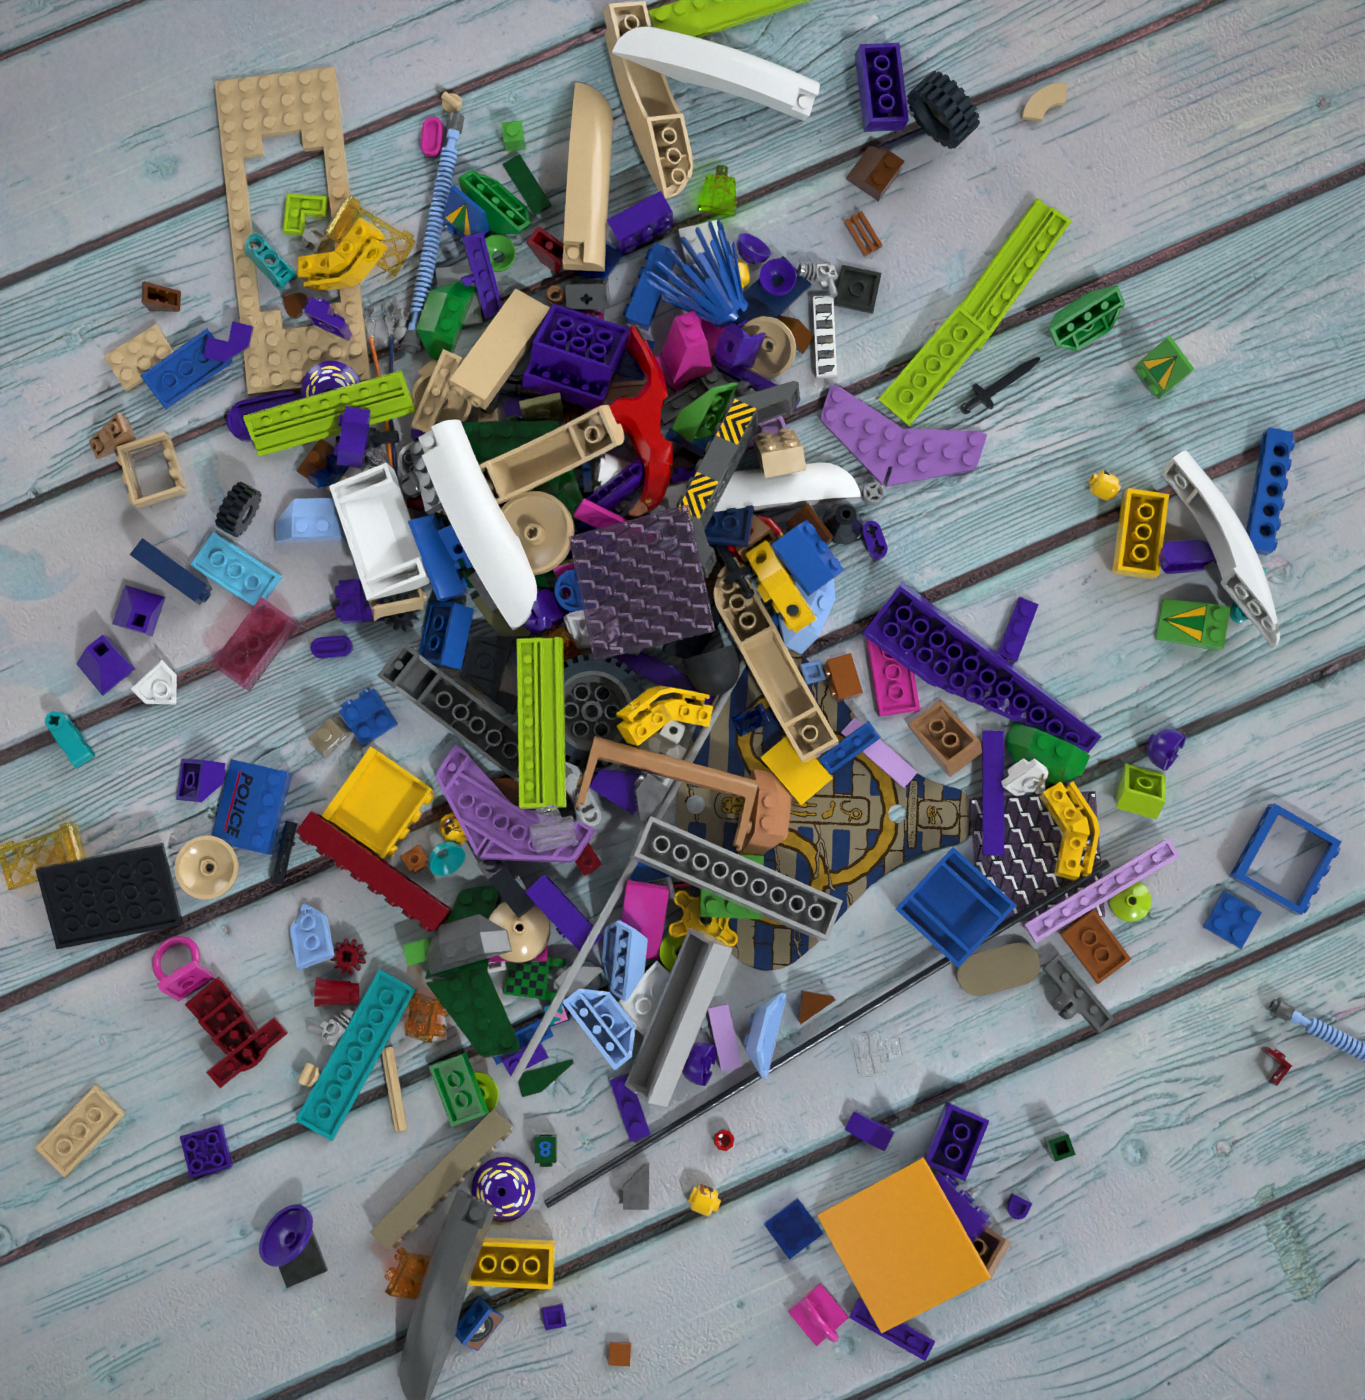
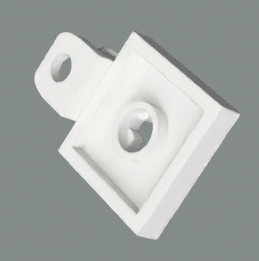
[640,720,687,786]

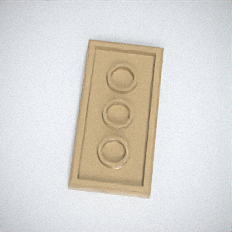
[35,1084,127,1178]

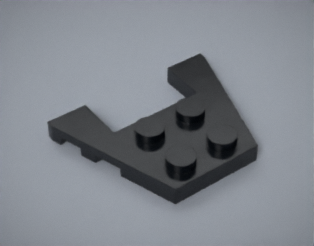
[460,636,538,715]

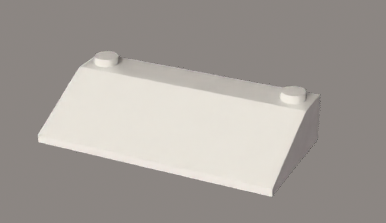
[329,463,431,601]

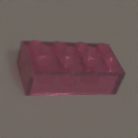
[211,597,299,691]

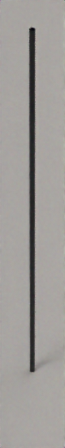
[544,859,1110,1208]

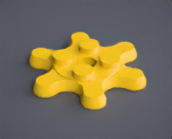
[669,891,738,947]

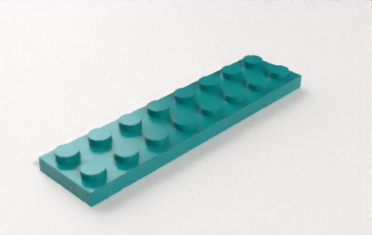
[295,969,417,1141]

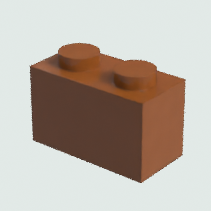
[823,653,863,702]

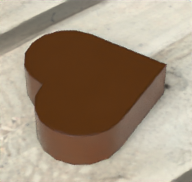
[282,292,308,319]

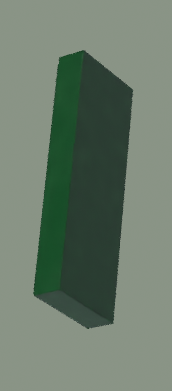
[502,154,552,217]

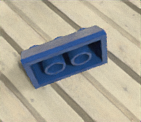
[770,520,844,596]
[418,602,474,670]

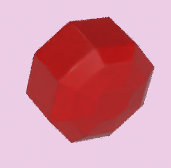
[714,1129,734,1151]

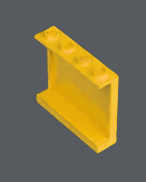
[322,746,435,859]

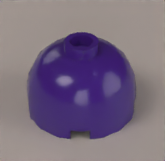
[1146,728,1187,771]
[682,1042,716,1086]

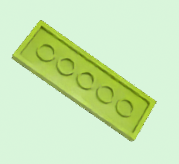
[878,305,991,427]

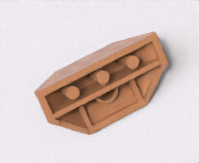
[742,769,792,855]

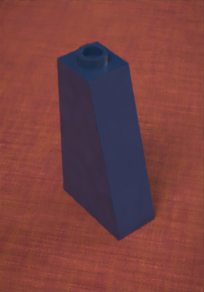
[129,538,212,605]

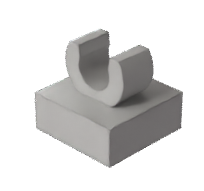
[302,227,331,254]
[610,498,635,517]

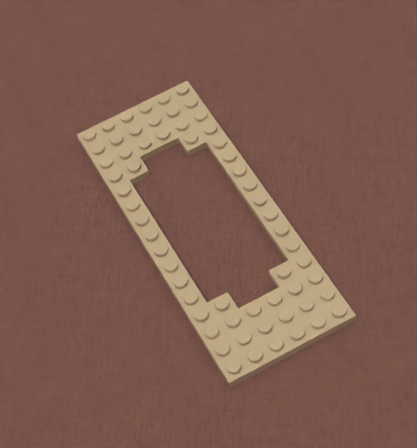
[215,67,371,396]

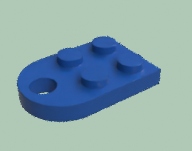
[555,559,622,612]

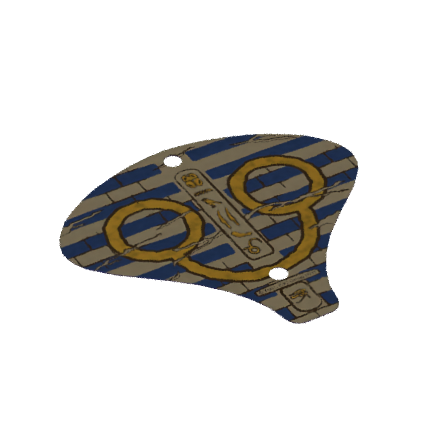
[676,650,969,970]

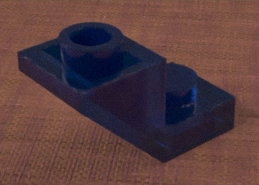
[308,452,349,488]

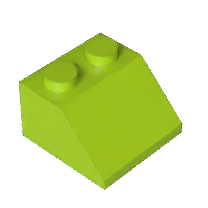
[1116,763,1166,820]

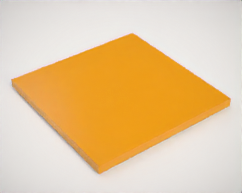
[817,1157,991,1333]

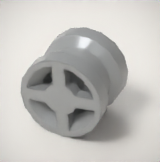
[862,482,884,505]

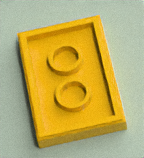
[761,736,833,805]

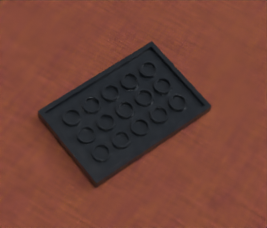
[35,843,183,950]

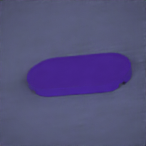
[226,391,302,442]

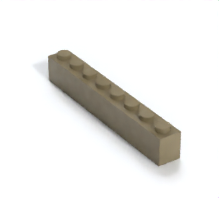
[370,1107,513,1251]

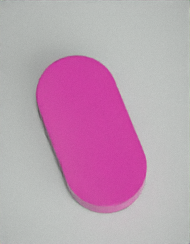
[421,117,444,158]

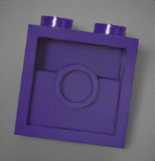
[304,297,352,341]
[335,579,385,624]

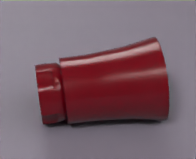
[314,977,360,1007]

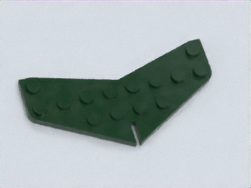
[425,885,521,1058]

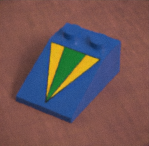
[442,185,491,245]

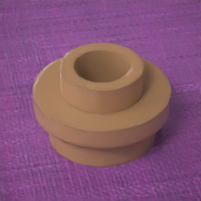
[545,285,566,305]

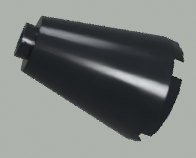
[822,504,863,544]

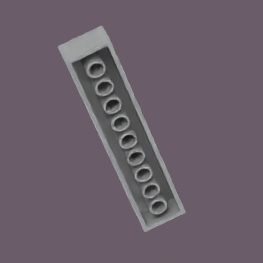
[629,816,843,941]

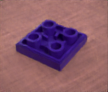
[180,1124,233,1178]

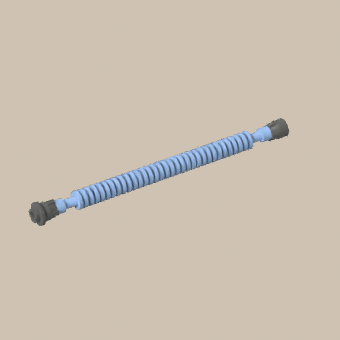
[400,112,465,354]
[1268,997,1365,1062]

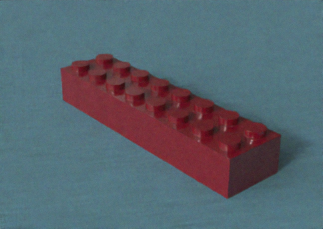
[296,811,452,932]

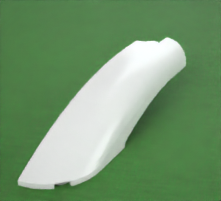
[419,420,537,631]
[650,462,861,526]

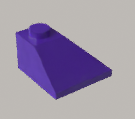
[176,759,226,802]

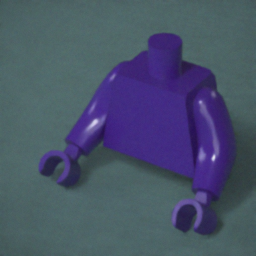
[523,589,572,636]

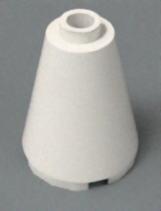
[592,452,643,492]

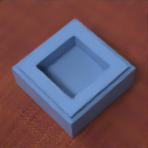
[800,659,826,685]

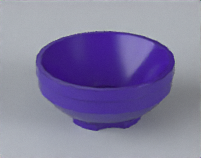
[736,233,771,264]
[759,258,797,296]

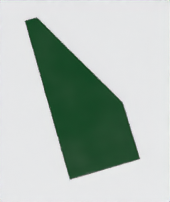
[518,1059,574,1097]

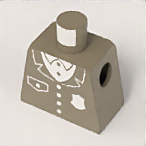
[308,717,353,759]

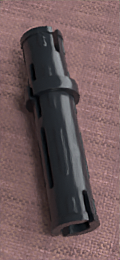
[271,821,298,885]

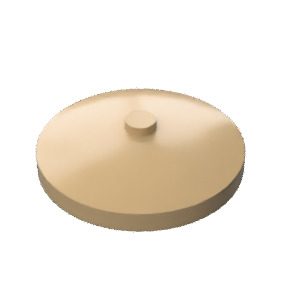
[501,491,574,575]

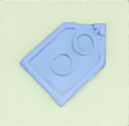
[289,903,335,969]

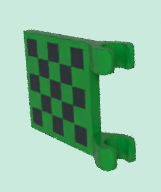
[504,957,566,1001]

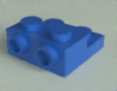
[339,688,398,747]

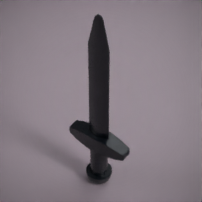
[960,357,1040,414]
[714,544,754,599]

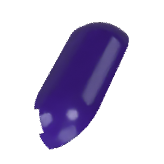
[575,457,645,511]
[1159,540,1217,574]

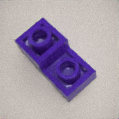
[844,1110,895,1151]

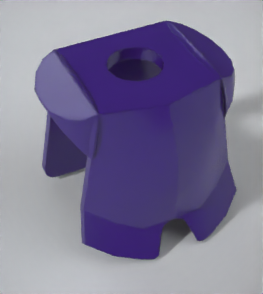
[715,320,766,368]

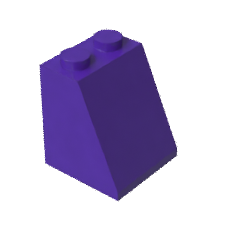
[589,769,644,816]

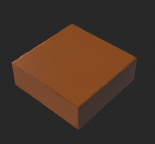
[608,1341,631,1367]

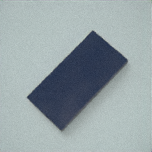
[734,256,811,326]

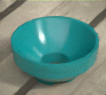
[428,842,466,876]

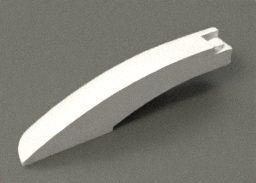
[612,27,820,121]
[1161,450,1280,648]

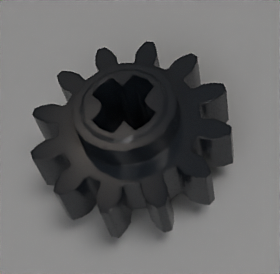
[384,594,420,632]

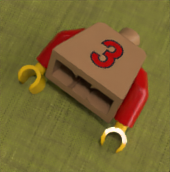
[727,514,784,574]

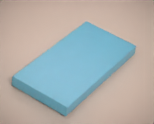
[190,532,282,611]

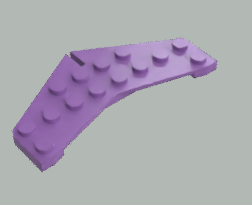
[821,385,987,487]
[436,745,595,863]

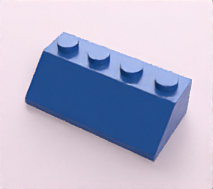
[408,514,469,602]

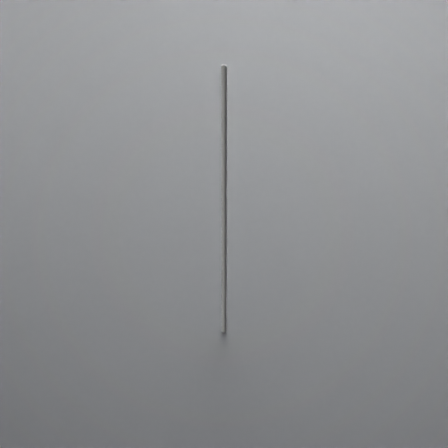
[511,657,747,1081]

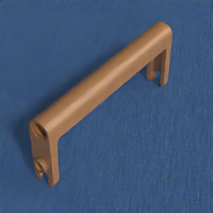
[575,736,758,851]

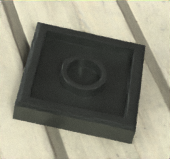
[834,265,882,314]
[279,1230,328,1288]

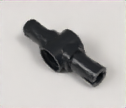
[336,428,399,451]

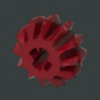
[330,938,367,974]

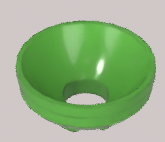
[485,235,516,272]

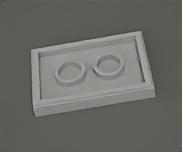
[435,264,483,327]

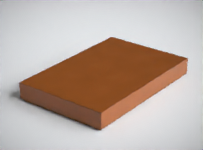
[1059,908,1131,984]

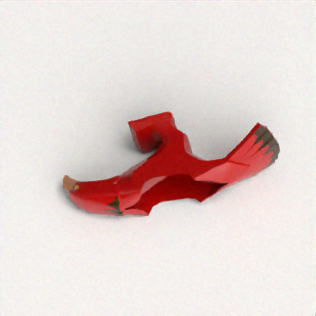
[592,325,675,517]

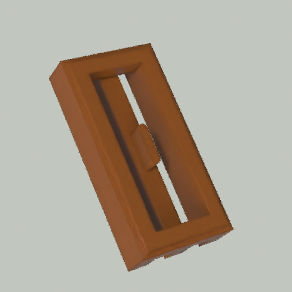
[844,211,882,257]

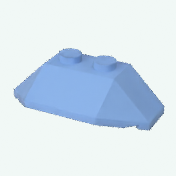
[275,498,347,542]
[778,579,835,654]
[602,920,648,1001]
[563,989,636,1070]
[743,993,787,1080]

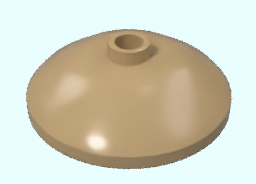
[741,316,796,378]
[411,371,472,422]
[175,836,239,899]
[489,902,550,963]

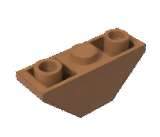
[89,413,136,459]

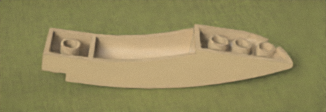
[603,1,693,199]
[563,82,613,271]
[437,405,624,517]
[714,557,839,763]

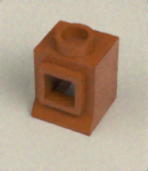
[400,844,429,874]

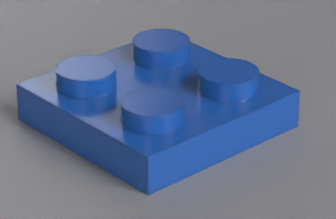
[1203,891,1262,949]

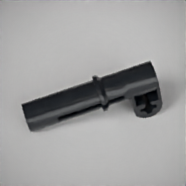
[479,374,572,413]

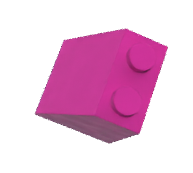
[662,310,713,385]

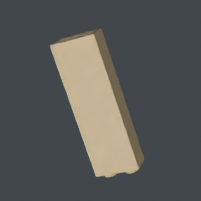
[449,289,550,410]

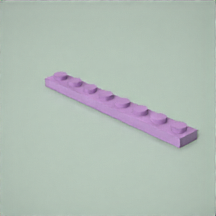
[1024,838,1180,943]

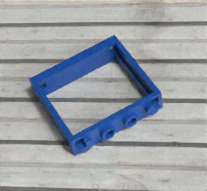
[1229,803,1342,915]

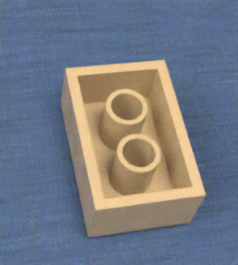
[753,428,806,478]

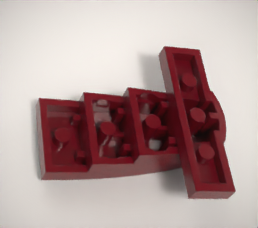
[185,976,288,1088]

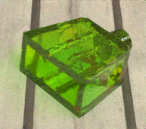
[698,165,737,216]

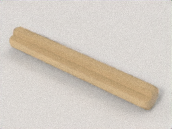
[381,1047,407,1132]

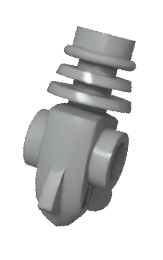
[797,263,838,298]
[307,1006,355,1047]

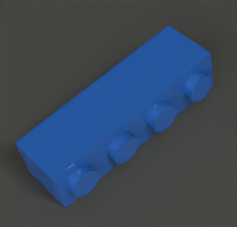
[623,243,677,331]

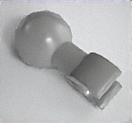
[393,308,410,342]

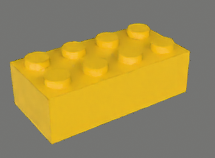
[1112,488,1169,580]
[468,1237,556,1289]

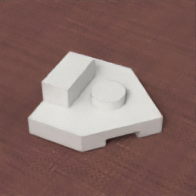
[131,660,177,705]
[1001,758,1048,796]

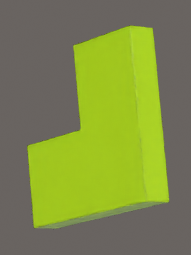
[283,193,328,236]

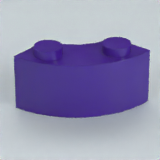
[334,406,371,469]

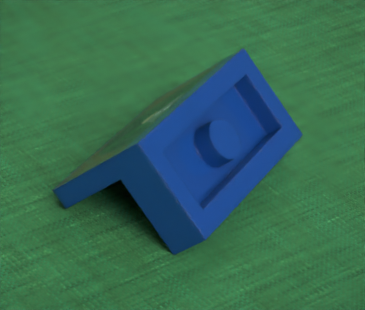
[455,1296,504,1351]

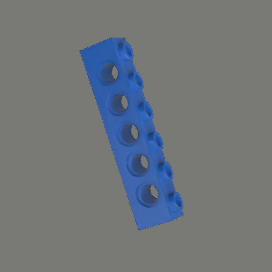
[1246,427,1295,556]

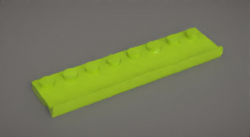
[649,0,812,38]
[960,198,1072,352]
[243,370,416,457]
[517,637,566,809]

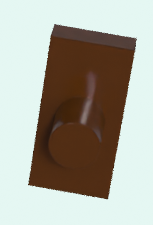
[297,439,335,484]

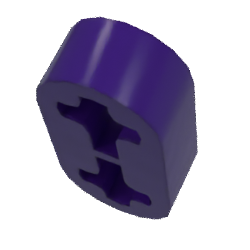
[861,521,888,560]

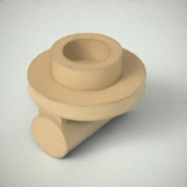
[441,91,462,113]
[297,1062,320,1087]

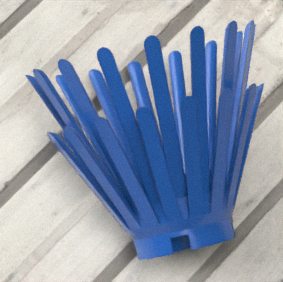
[644,219,748,329]

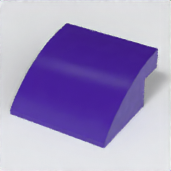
[522,304,629,409]

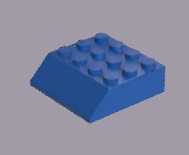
[895,847,1017,968]

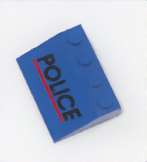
[211,759,293,855]

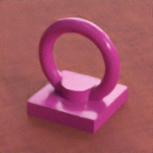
[152,936,215,1002]
[788,1283,849,1346]

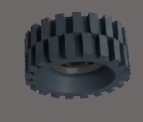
[907,71,980,149]

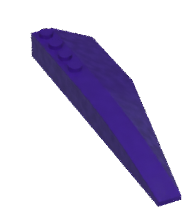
[862,581,1102,753]

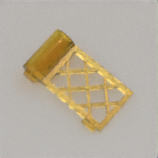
[324,196,416,277]
[0,822,87,890]

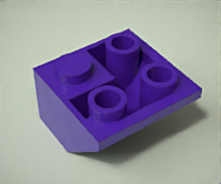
[112,585,166,637]
[76,634,135,696]

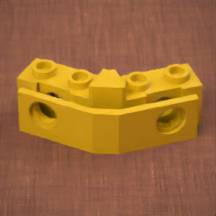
[297,217,388,292]
[746,540,817,633]
[616,685,713,746]
[1039,782,1100,880]

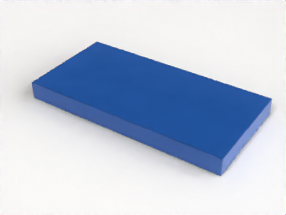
[140,328,233,410]

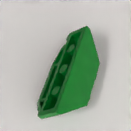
[458,169,531,234]
[416,281,476,360]
[1048,285,1125,351]
[1005,722,1090,785]

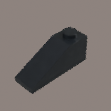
[477,859,535,918]

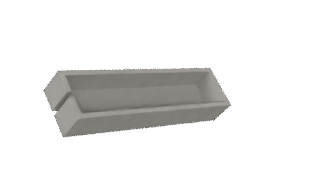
[625,928,733,1107]

